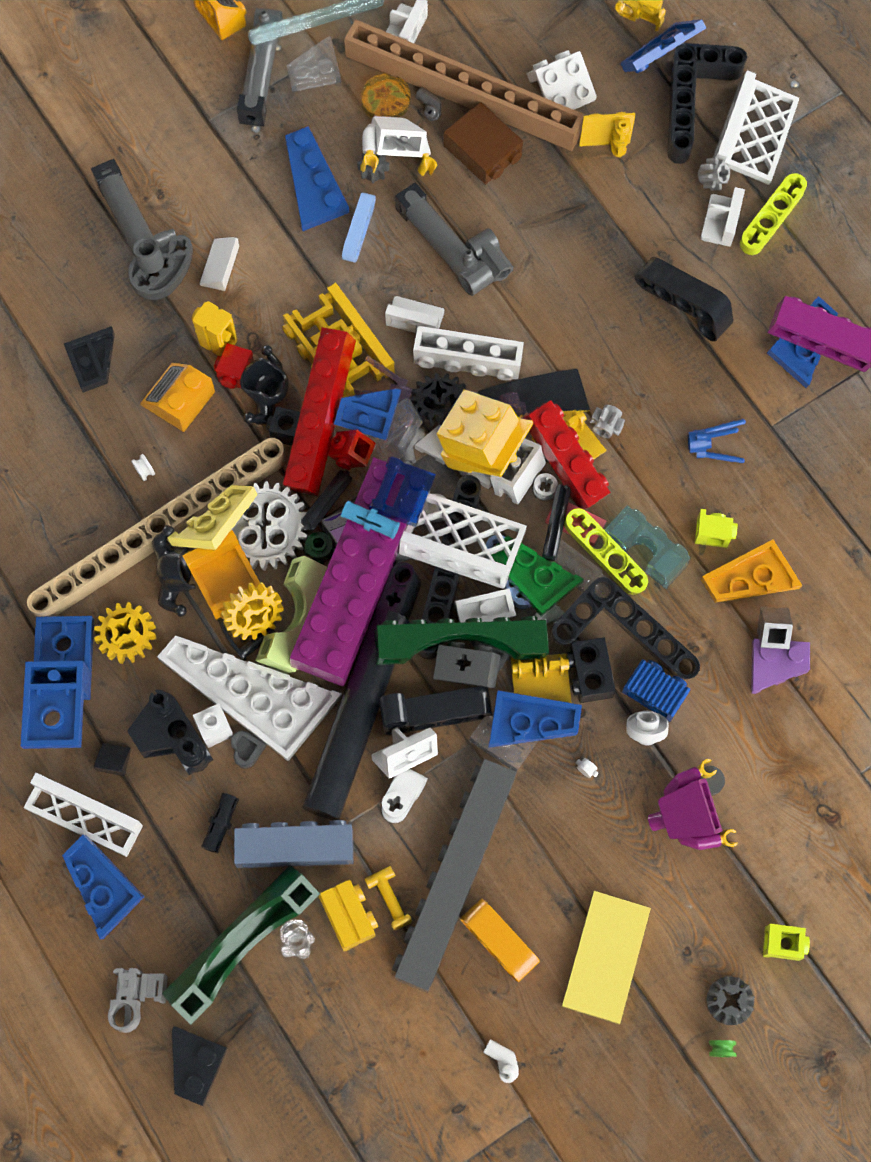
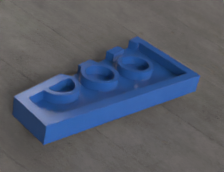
[285,126,350,231]

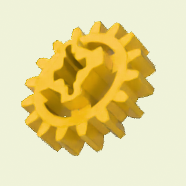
[221,582,284,640]
[94,602,156,664]

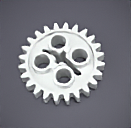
[230,481,308,571]

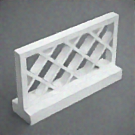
[713,70,799,185]
[399,491,527,589]

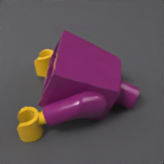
[648,759,738,850]

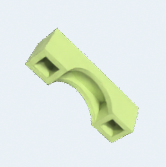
[255,556,327,674]

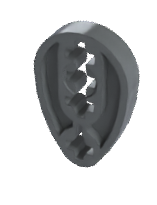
[128,235,193,300]

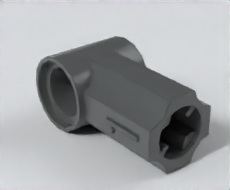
[465,228,513,282]

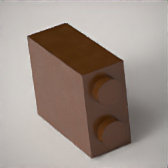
[444,102,523,185]

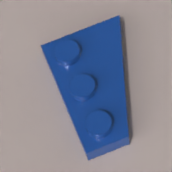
[767,296,838,388]
[488,691,582,748]

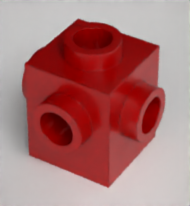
[328,429,376,470]

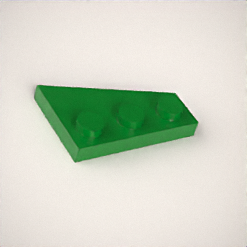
[491,536,584,617]

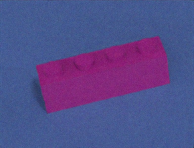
[767,296,871,372]

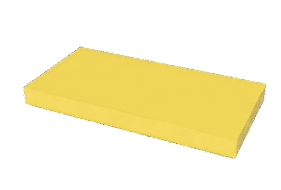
[562,891,651,1024]

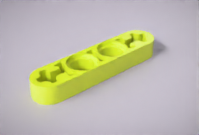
[740,173,807,255]
[564,508,648,595]

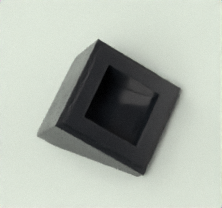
[94,743,131,776]

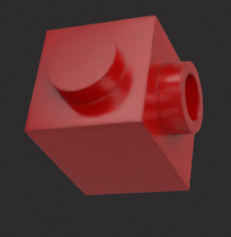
[214,343,254,389]

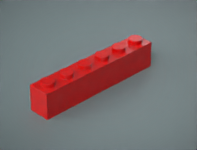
[283,327,356,496]

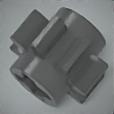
[357,153,389,183]

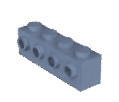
[234,820,354,868]

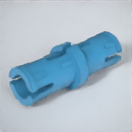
[341,500,400,539]

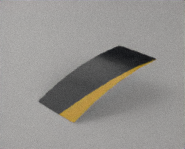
[478,369,590,418]

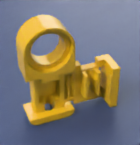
[615,0,666,31]

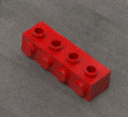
[521,400,611,509]

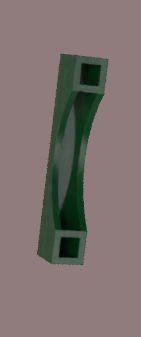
[374,616,549,665]
[162,865,320,1025]

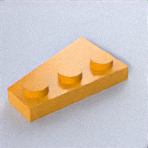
[701,539,802,603]

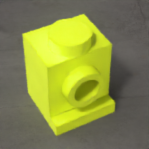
[695,509,738,548]
[763,924,810,961]

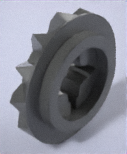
[707,976,755,1025]

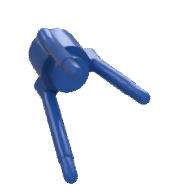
[687,419,746,463]

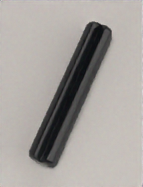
[301,470,352,531]
[542,484,571,561]

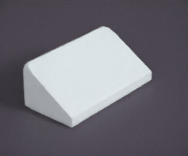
[200,237,239,291]

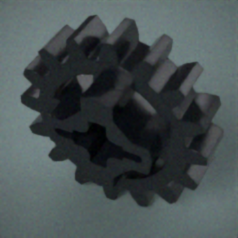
[410,373,466,426]

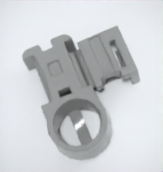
[108,968,168,1033]

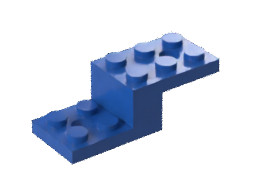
[21,616,94,749]

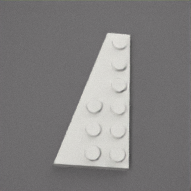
[157,636,342,761]

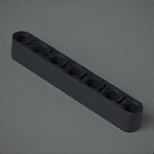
[419,475,481,660]

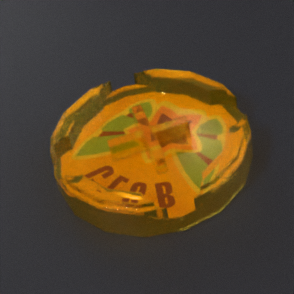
[361,74,411,118]

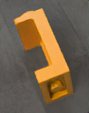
[182,530,260,620]

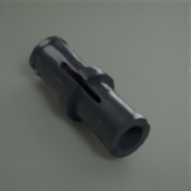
[201,793,239,854]

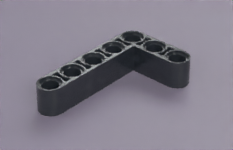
[668,43,747,164]
[550,577,700,680]

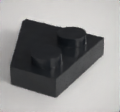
[64,326,115,393]
[172,1026,228,1106]

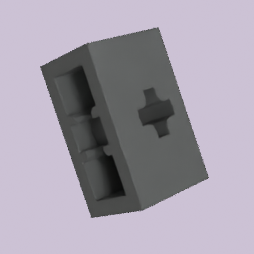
[433,641,500,689]

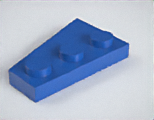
[620,19,706,73]
[62,835,145,939]

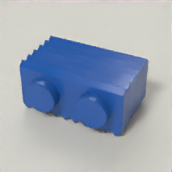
[622,659,691,722]

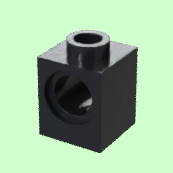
[266,406,301,446]

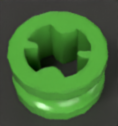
[709,1040,737,1057]

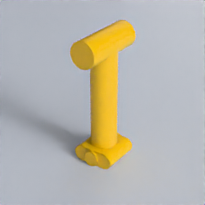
[364,866,412,931]

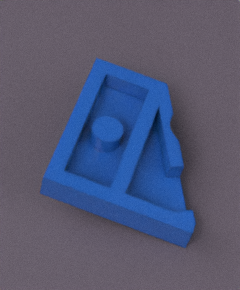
[334,388,402,440]

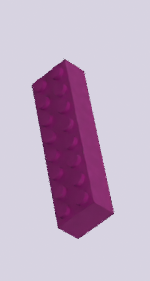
[290,457,426,687]

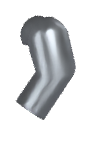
[415,87,441,121]

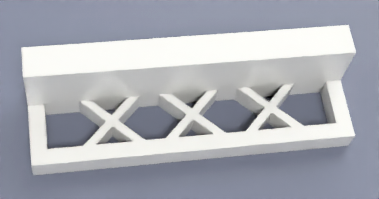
[24,773,143,857]

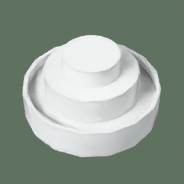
[626,711,669,745]

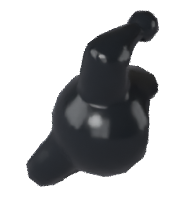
[240,345,289,425]
[152,525,196,617]

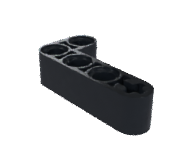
[634,257,734,342]
[379,686,493,735]

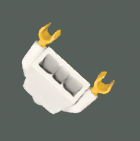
[360,116,437,176]

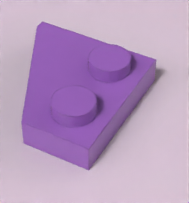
[751,639,810,694]

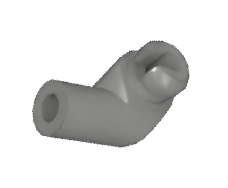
[399,426,425,465]

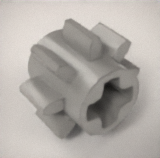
[698,158,730,191]
[590,405,625,438]

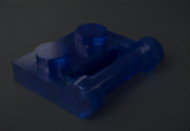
[368,457,436,527]

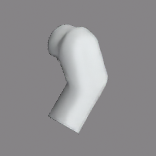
[484,1039,519,1083]

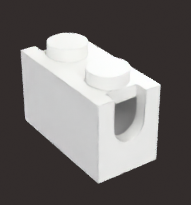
[490,438,546,504]

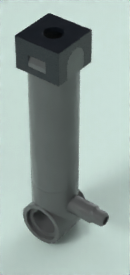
[237,8,283,126]
[90,158,176,273]
[395,182,494,296]

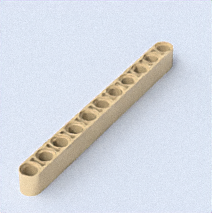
[27,438,286,617]

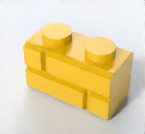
[191,301,237,356]
[319,880,378,951]

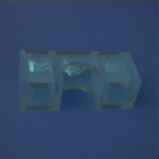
[605,505,691,589]

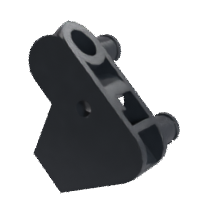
[127,690,213,775]

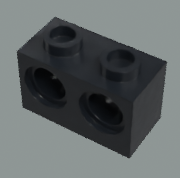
[566,637,616,703]

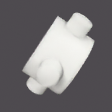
[576,758,598,778]

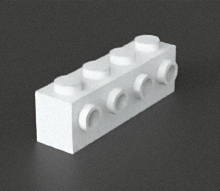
[413,326,524,381]

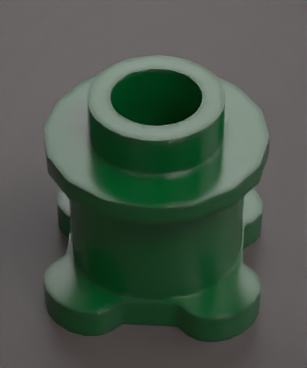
[304,532,335,565]

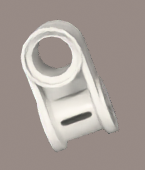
[382,769,428,823]

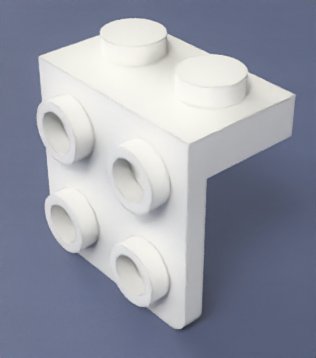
[527,50,596,110]

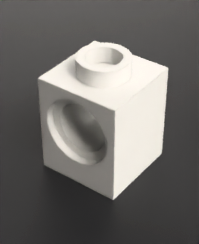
[193,703,234,748]

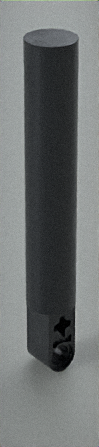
[302,562,421,821]

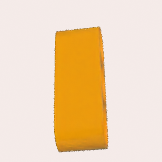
[460,898,540,982]

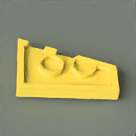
[167,485,257,550]

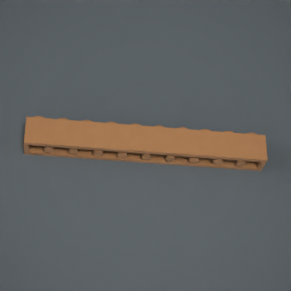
[344,20,585,151]

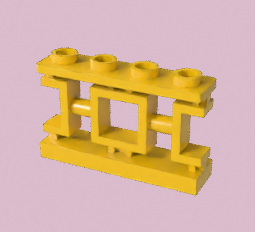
[282,283,395,398]

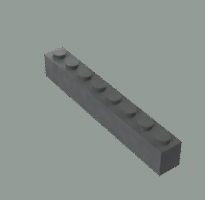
[392,759,517,993]

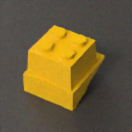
[436,389,533,477]

